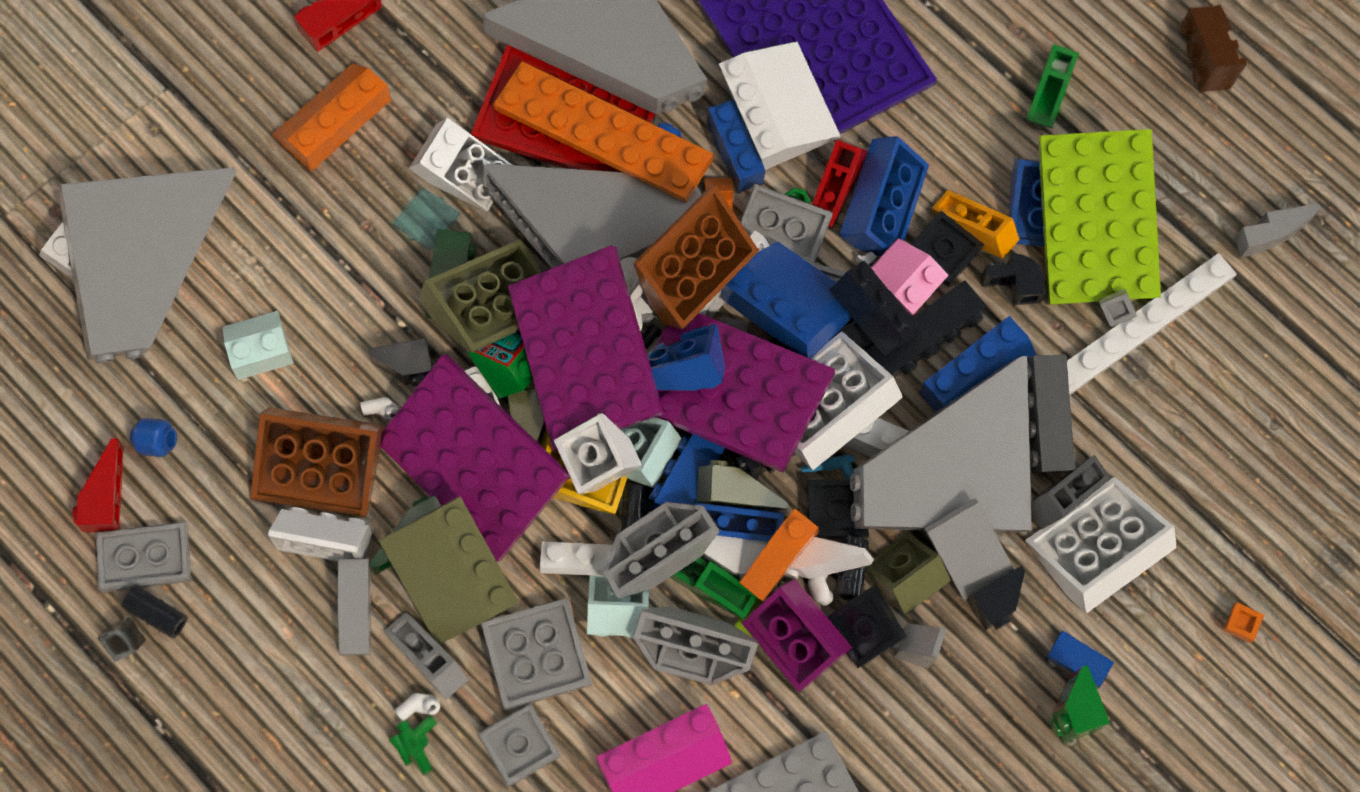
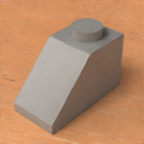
[893,623,946,669]

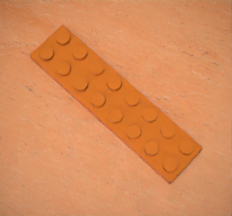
[493,62,714,203]

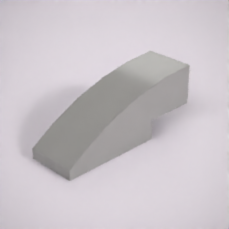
[1235,203,1321,258]
[338,559,372,655]

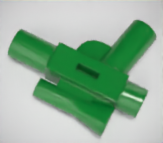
[389,715,438,776]

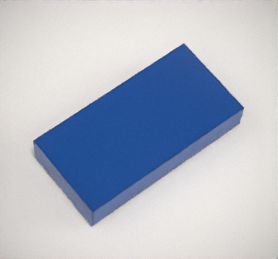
[1046,630,1114,689]

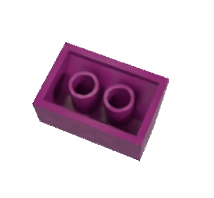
[742,579,852,692]

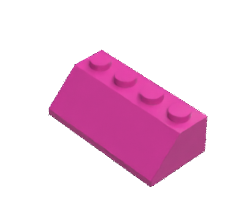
[596,703,732,792]

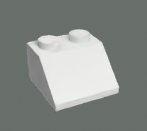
[554,413,642,494]

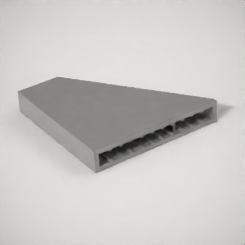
[483,0,707,114]
[483,164,702,269]
[58,167,236,363]
[850,356,1032,533]

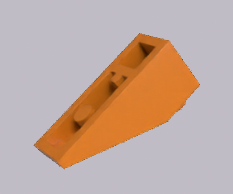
[739,509,819,602]

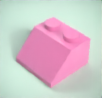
[871,238,948,315]

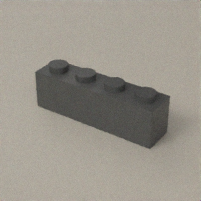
[1027,354,1075,473]

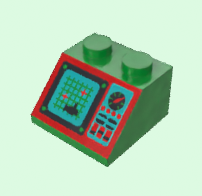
[467,330,533,399]
[1051,665,1110,743]

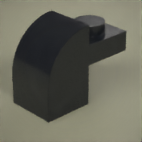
[981,253,1046,305]

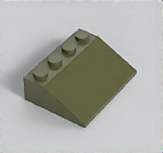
[418,239,543,353]
[379,497,519,644]

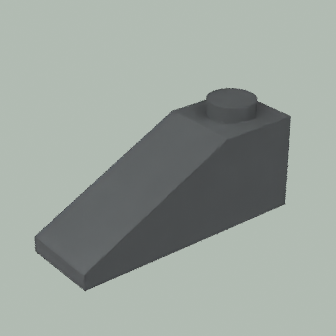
[1031,455,1111,529]

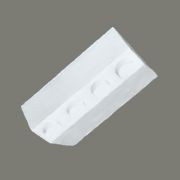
[719,42,841,170]
[794,331,903,471]
[1025,477,1177,614]

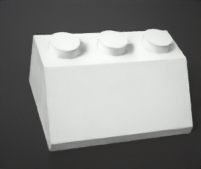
[268,507,372,562]

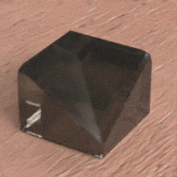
[98,616,146,662]

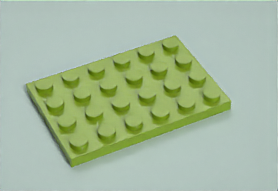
[1038,129,1161,305]

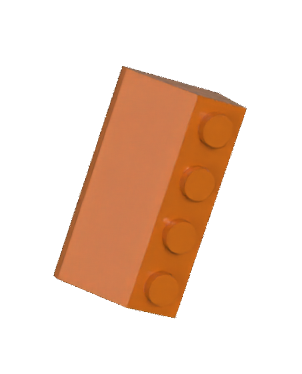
[272,63,391,171]

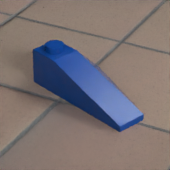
[647,323,725,391]

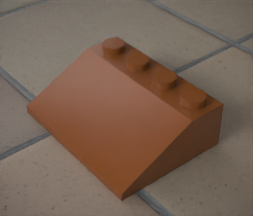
[633,185,759,329]
[250,407,383,517]

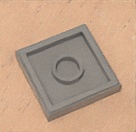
[478,703,561,788]

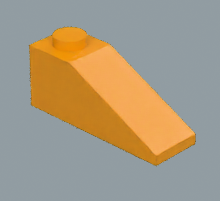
[931,190,1020,259]

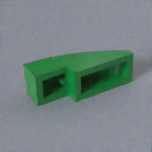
[1026,44,1079,129]
[669,557,757,619]

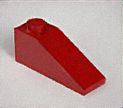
[294,0,382,52]
[812,140,868,228]
[72,438,124,533]

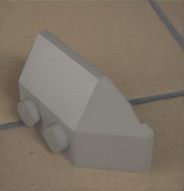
[602,502,720,598]
[633,606,758,685]

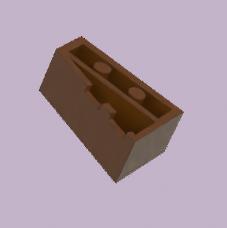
[1181,5,1247,93]

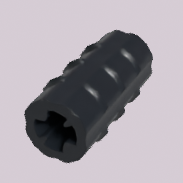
[620,485,649,532]
[835,536,869,601]
[122,585,188,639]

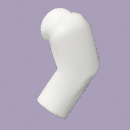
[360,397,401,422]
[808,574,833,606]
[394,693,440,721]

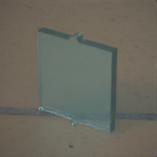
[393,188,460,251]

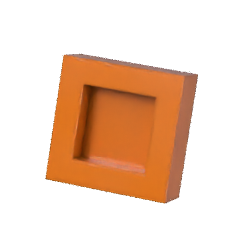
[1223,602,1264,643]

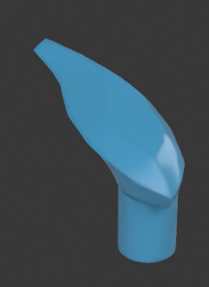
[801,455,855,480]

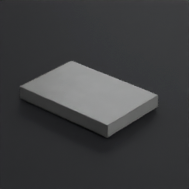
[740,184,833,263]
[924,498,1014,600]
[96,522,192,593]

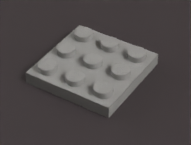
[481,598,592,711]

